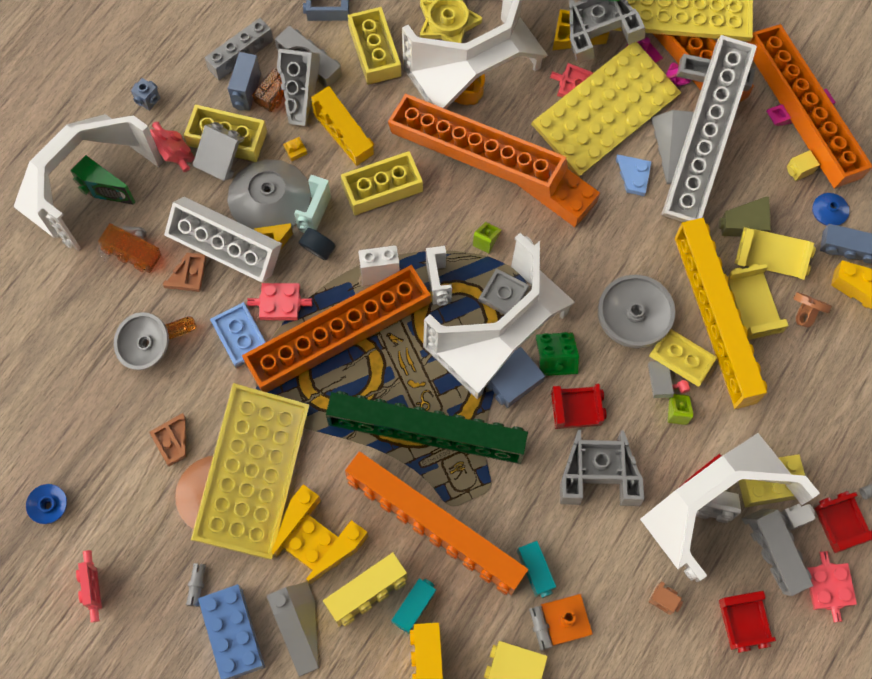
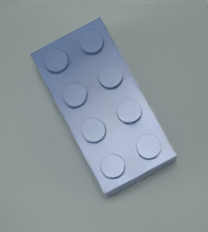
[198,584,265,679]

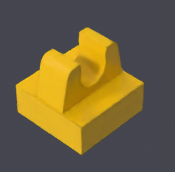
[283,137,308,162]

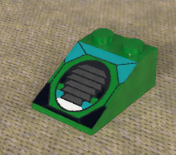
[70,155,135,205]

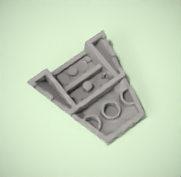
[651,110,694,185]

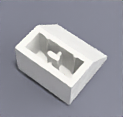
[696,491,741,523]

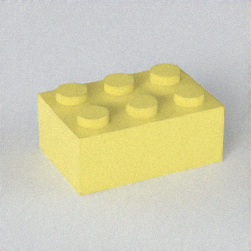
[738,454,805,508]

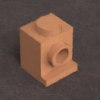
[648,581,683,615]

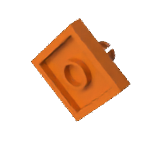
[540,594,593,646]

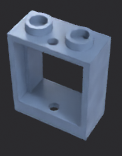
[303,0,349,21]

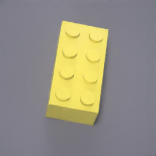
[348,7,401,85]
[184,104,267,162]
[341,151,423,216]
[323,552,407,627]

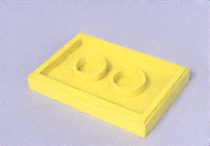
[649,329,717,387]

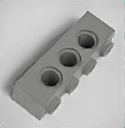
[204,18,273,80]

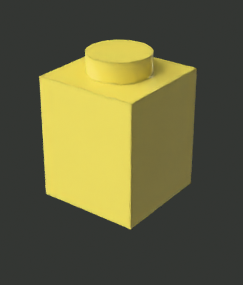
[787,150,820,181]

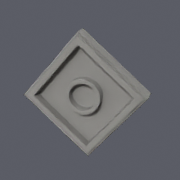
[478,268,529,315]

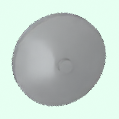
[598,275,675,348]

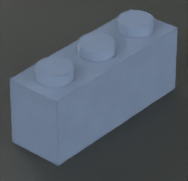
[820,224,872,264]

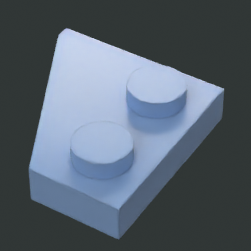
[616,154,652,196]

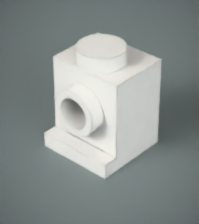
[781,504,816,531]

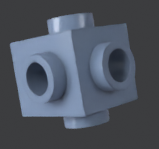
[131,78,160,111]

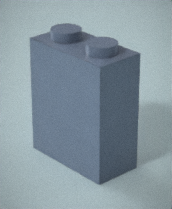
[228,52,261,111]
[486,347,545,408]

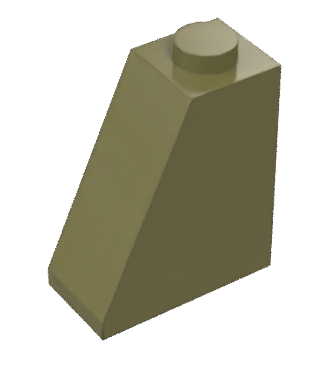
[719,197,771,237]

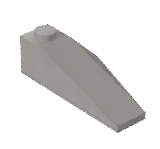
[277,49,320,126]
[267,582,319,677]

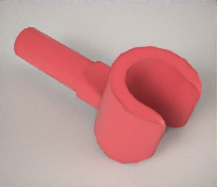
[672,380,690,394]

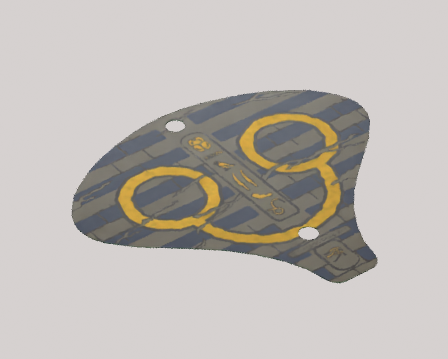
[255,251,530,506]

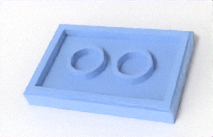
[210,302,266,368]

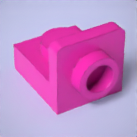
[666,62,691,87]

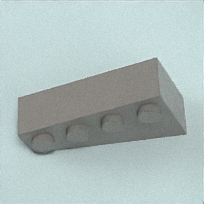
[742,509,813,596]

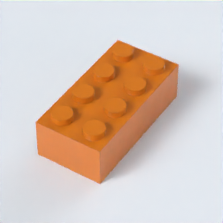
[518,169,600,227]

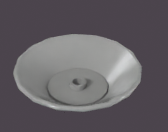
[227,159,311,230]

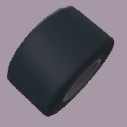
[299,228,336,260]

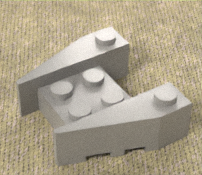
[569,0,645,64]
[560,430,644,506]

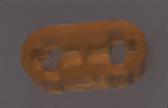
[165,317,197,340]

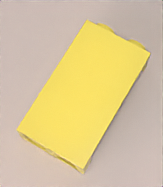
[735,227,816,280]
[728,264,789,340]

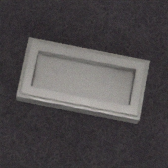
[648,361,674,398]

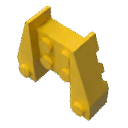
[271,484,369,584]

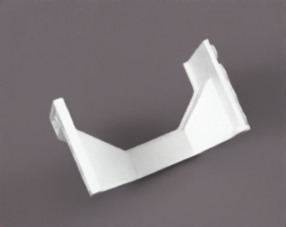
[402,0,548,109]
[14,114,163,251]
[423,233,575,399]
[640,433,820,582]

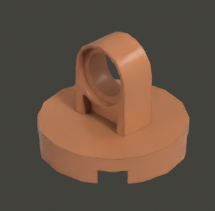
[793,292,832,328]

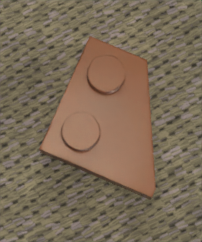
[163,253,207,292]
[149,413,186,466]

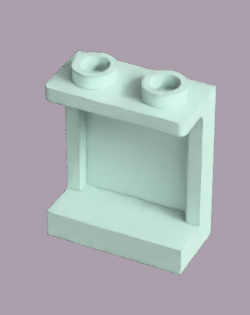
[294,175,331,233]

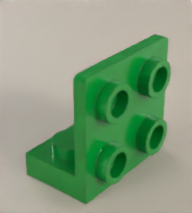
[536,332,579,376]

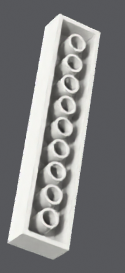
[661,35,757,222]

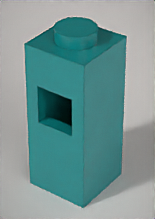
[517,541,556,598]
[391,578,436,634]

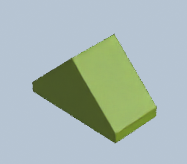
[473,222,502,254]
[667,394,694,425]

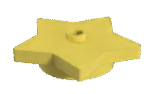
[420,0,482,43]

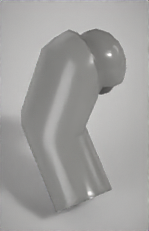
[122,226,146,241]

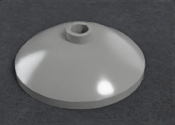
[114,312,169,370]

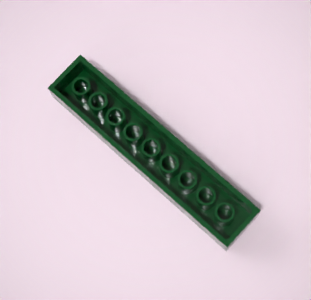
[326,391,528,464]

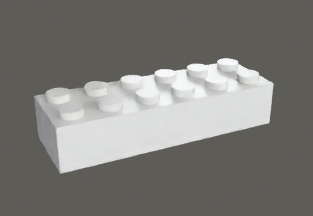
[164,197,282,282]

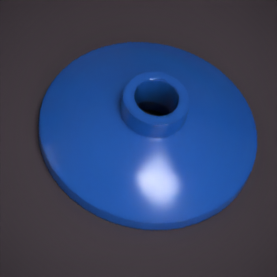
[812,193,849,226]
[26,484,67,524]

